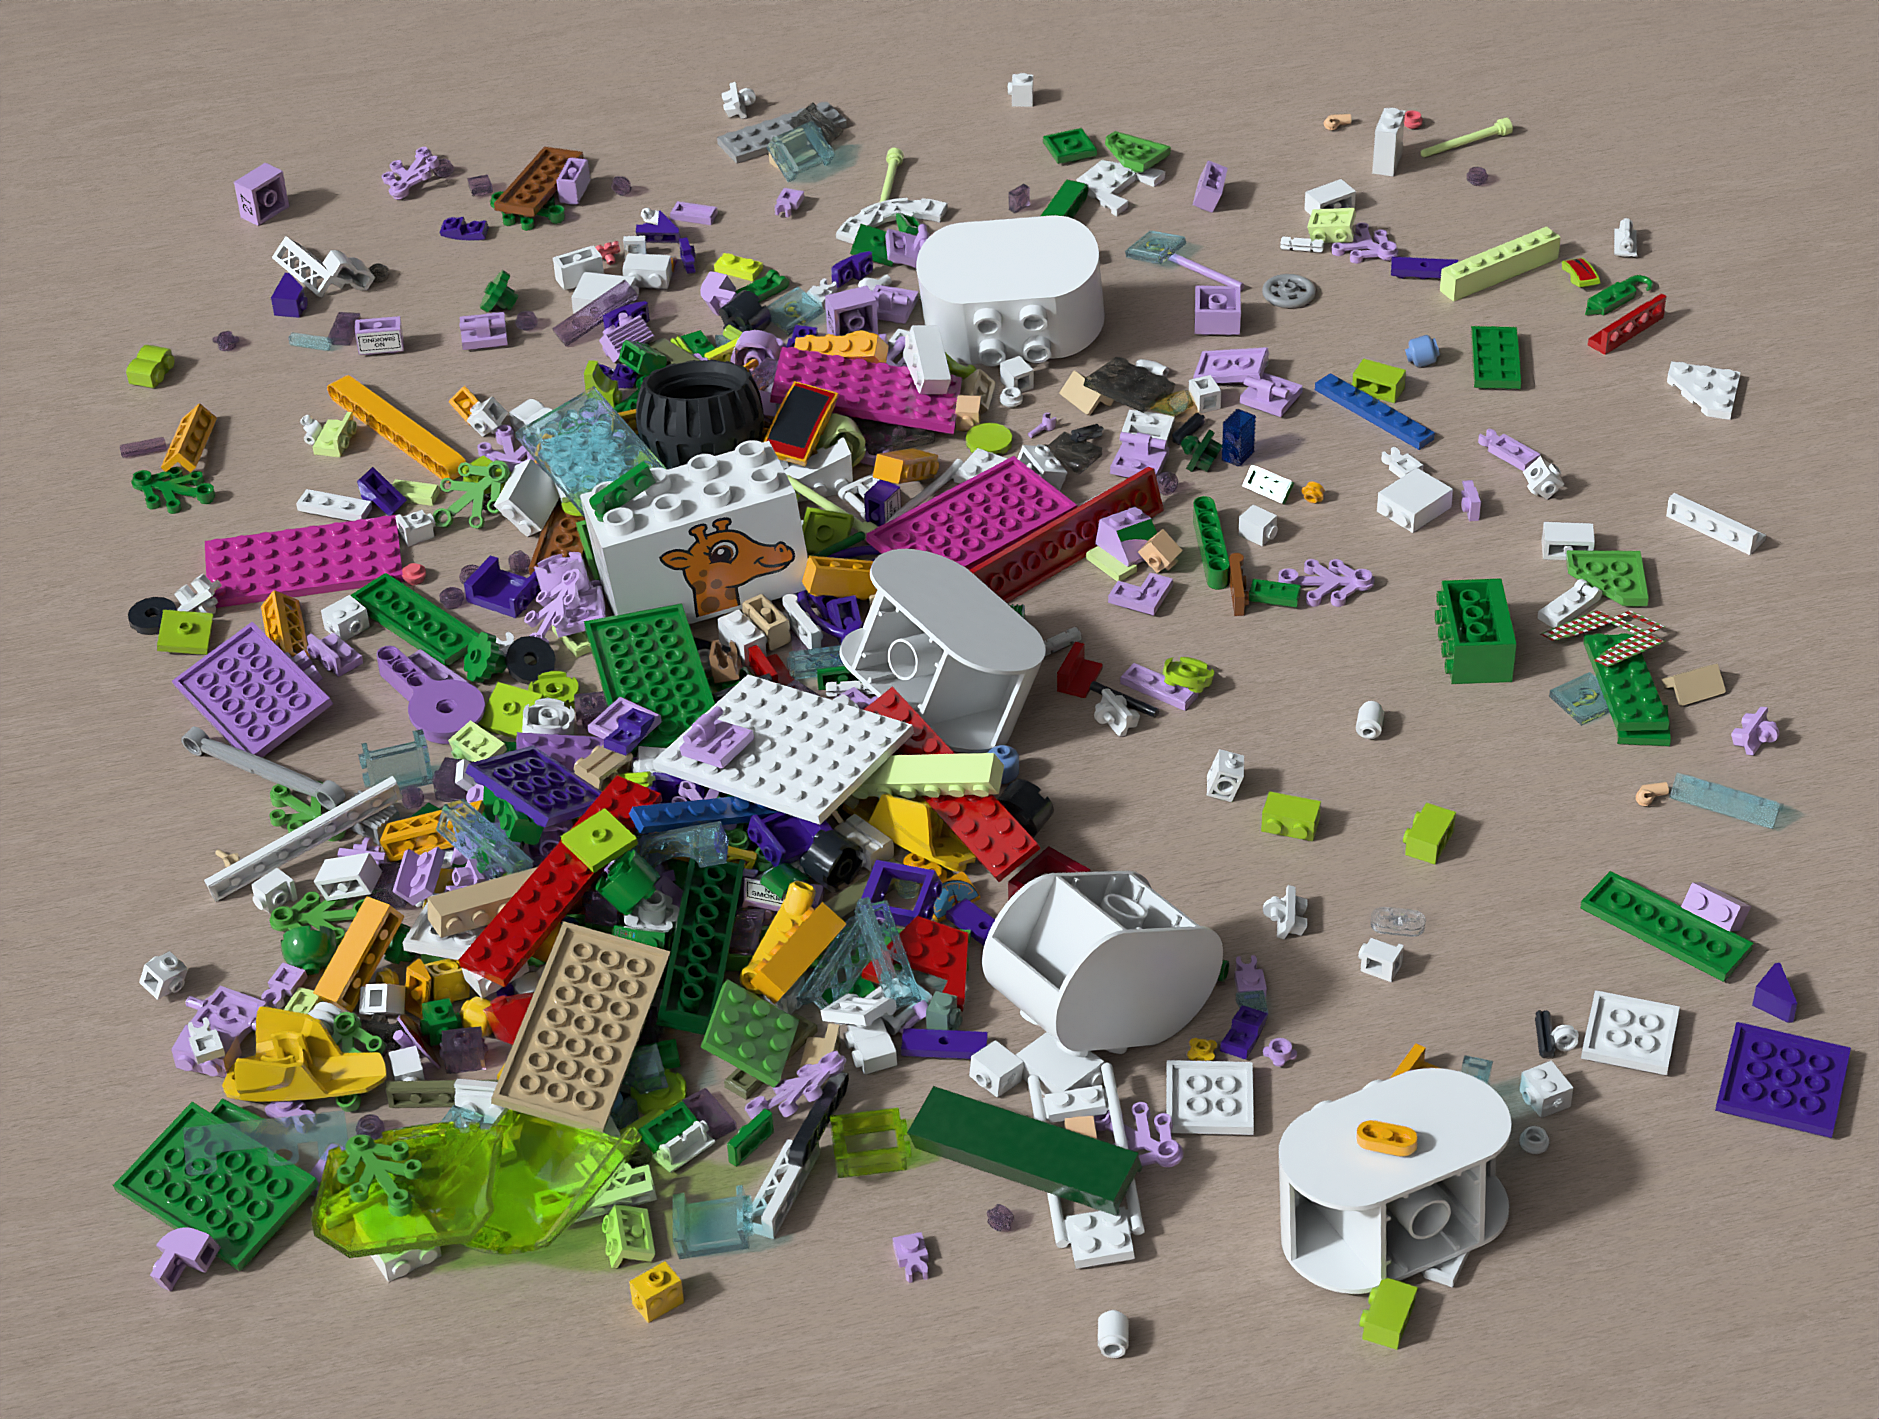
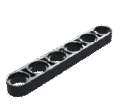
[788,1072,849,1167]

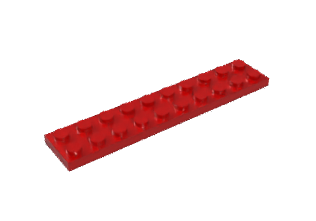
[969,467,1164,603]
[864,686,1041,882]
[458,775,662,987]

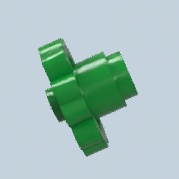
[480,270,519,313]
[464,632,507,684]

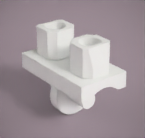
[722,82,756,119]
[174,574,222,614]
[1094,689,1140,737]
[1263,885,1307,940]

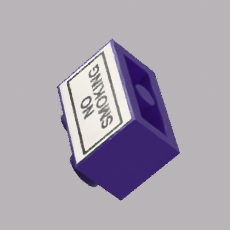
[864,479,901,527]

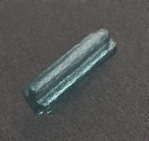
[288,332,332,351]

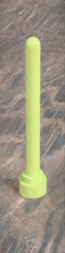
[1421,117,1513,157]
[880,148,904,202]
[787,475,878,543]

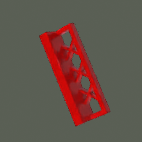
[1588,293,1667,355]

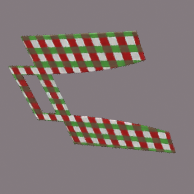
[1540,610,1665,667]

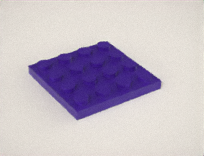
[465,745,602,828]
[1715,1022,1851,1138]

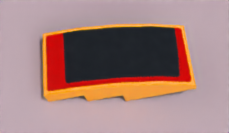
[764,381,839,467]

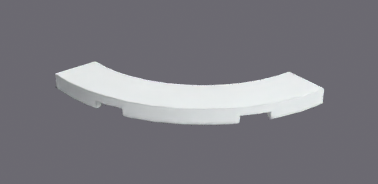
[836,198,948,244]

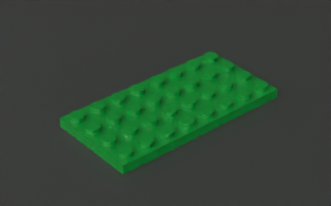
[584,603,715,758]

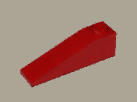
[483,992,534,1045]

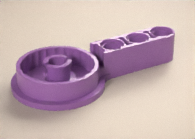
[377,646,485,744]

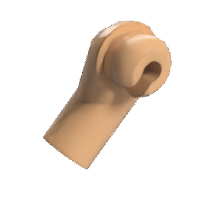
[1324,114,1351,131]
[1636,782,1669,806]

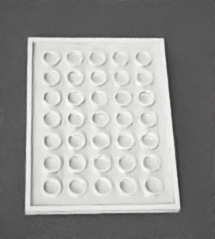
[652,675,914,825]

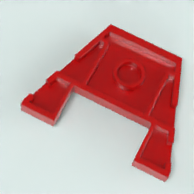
[862,916,968,1012]

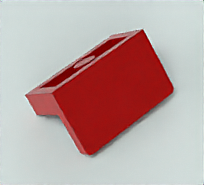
[1057,642,1103,698]
[748,645,797,688]

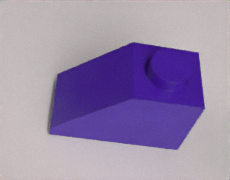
[271,272,308,318]
[826,595,861,646]

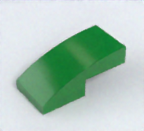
[760,863,810,898]

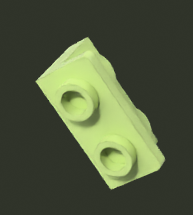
[1307,208,1356,243]
[313,412,357,457]
[448,720,507,763]
[602,1204,655,1268]

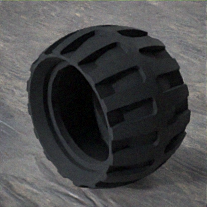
[636,360,764,469]

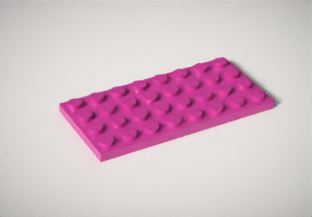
[770,347,962,434]
[866,456,1077,570]
[205,515,404,608]

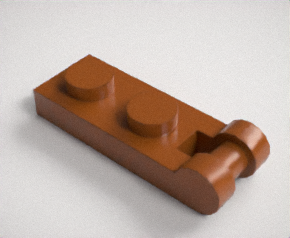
[1229,553,1249,616]

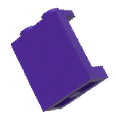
[464,555,541,618]
[747,811,833,867]

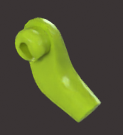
[945,352,976,381]

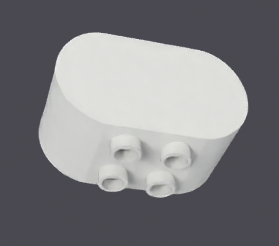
[916,216,1105,366]
[839,549,1046,754]
[982,871,1223,1057]
[1279,1068,1511,1294]

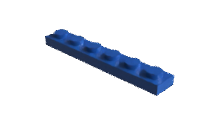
[1315,373,1435,450]
[629,796,778,834]

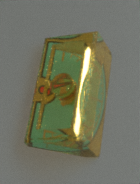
[1150,389,1193,416]

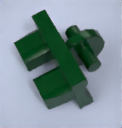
[1181,429,1223,472]

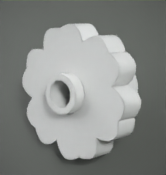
[624,890,679,936]

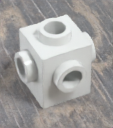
[466,396,508,437]
[1523,456,1564,500]
[139,951,188,1000]

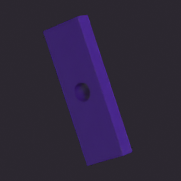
[1391,257,1458,279]
[946,898,995,946]
[901,1028,988,1059]

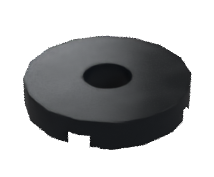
[128,597,177,635]
[505,636,556,685]

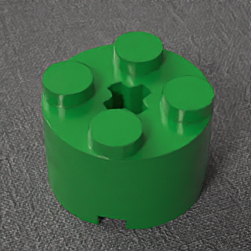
[596,850,660,916]

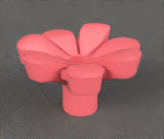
[595,241,620,265]

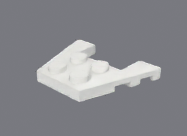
[1077,160,1165,216]

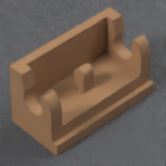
[709,640,742,683]

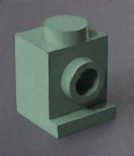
[926,991,963,1031]

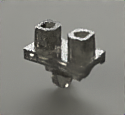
[361,1013,412,1057]

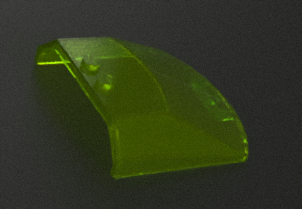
[431,1108,642,1255]
[311,1122,503,1258]

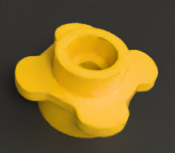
[1187,1038,1217,1061]

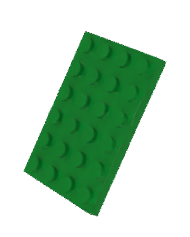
[112,1102,319,1271]

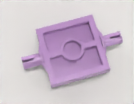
[186,986,268,1044]

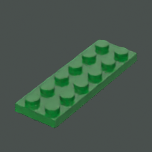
[350,573,479,667]
[1583,633,1670,731]
[1580,871,1754,982]

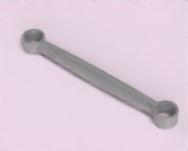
[181,726,346,810]

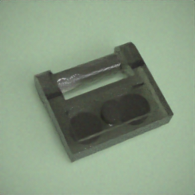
[789,102,843,152]
[1044,431,1102,474]

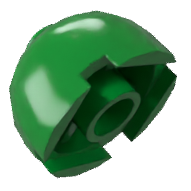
[280,925,336,975]

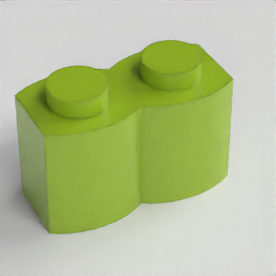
[126,344,175,388]

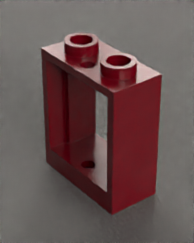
[1008,846,1091,901]

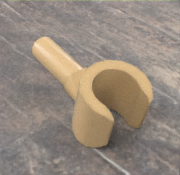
[215,849,240,868]

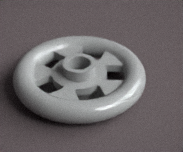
[1262,274,1315,308]

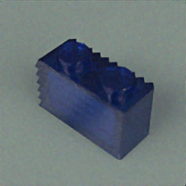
[1222,409,1257,467]

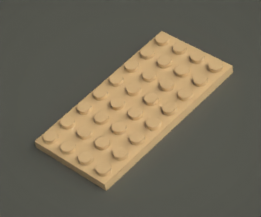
[491,922,671,1135]

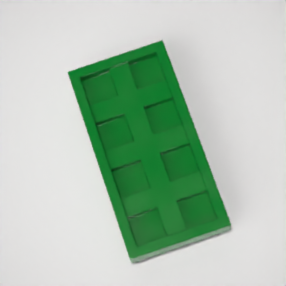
[1471,326,1521,389]

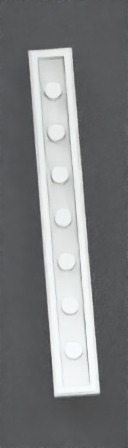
[204,776,403,902]

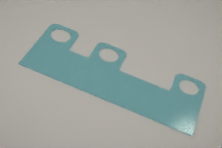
[183,1110,349,1175]

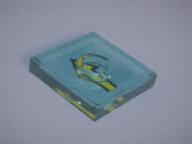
[1125,231,1186,264]
[767,287,824,336]
[1549,672,1610,726]

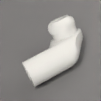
[641,208,659,225]
[858,275,892,291]
[300,415,322,445]

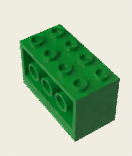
[1435,578,1516,684]

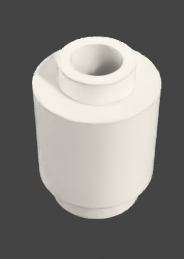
[1356,701,1384,739]
[1098,1310,1129,1358]

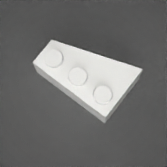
[902,325,951,394]
[784,437,853,502]

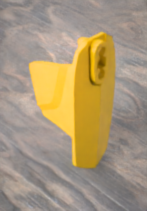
[842,793,976,872]
[222,1006,387,1102]

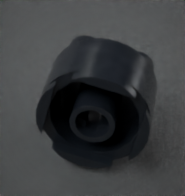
[719,290,771,332]
[997,779,1054,838]
[800,830,863,892]

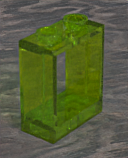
[830,1107,912,1179]

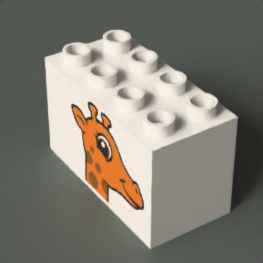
[580,440,808,624]

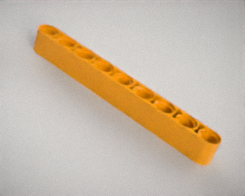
[327,375,467,483]

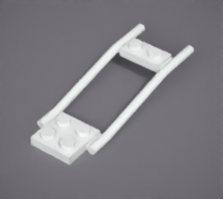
[886,448,1007,523]
[1028,1063,1144,1269]

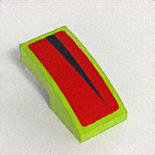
[1562,258,1600,287]

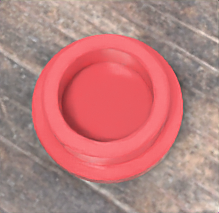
[1404,110,1423,129]
[402,563,426,585]

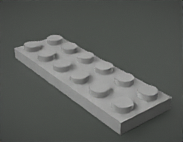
[717,101,847,164]

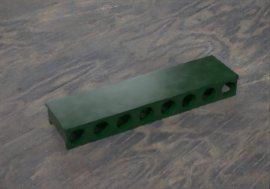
[656,849,745,1035]
[907,1086,1143,1216]

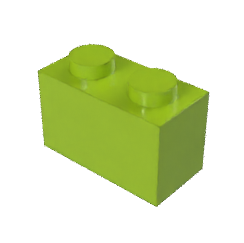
[1352,358,1406,403]
[1261,791,1321,841]
[1403,802,1456,865]
[1359,1277,1418,1350]

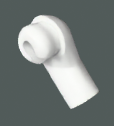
[1133,359,1169,378]

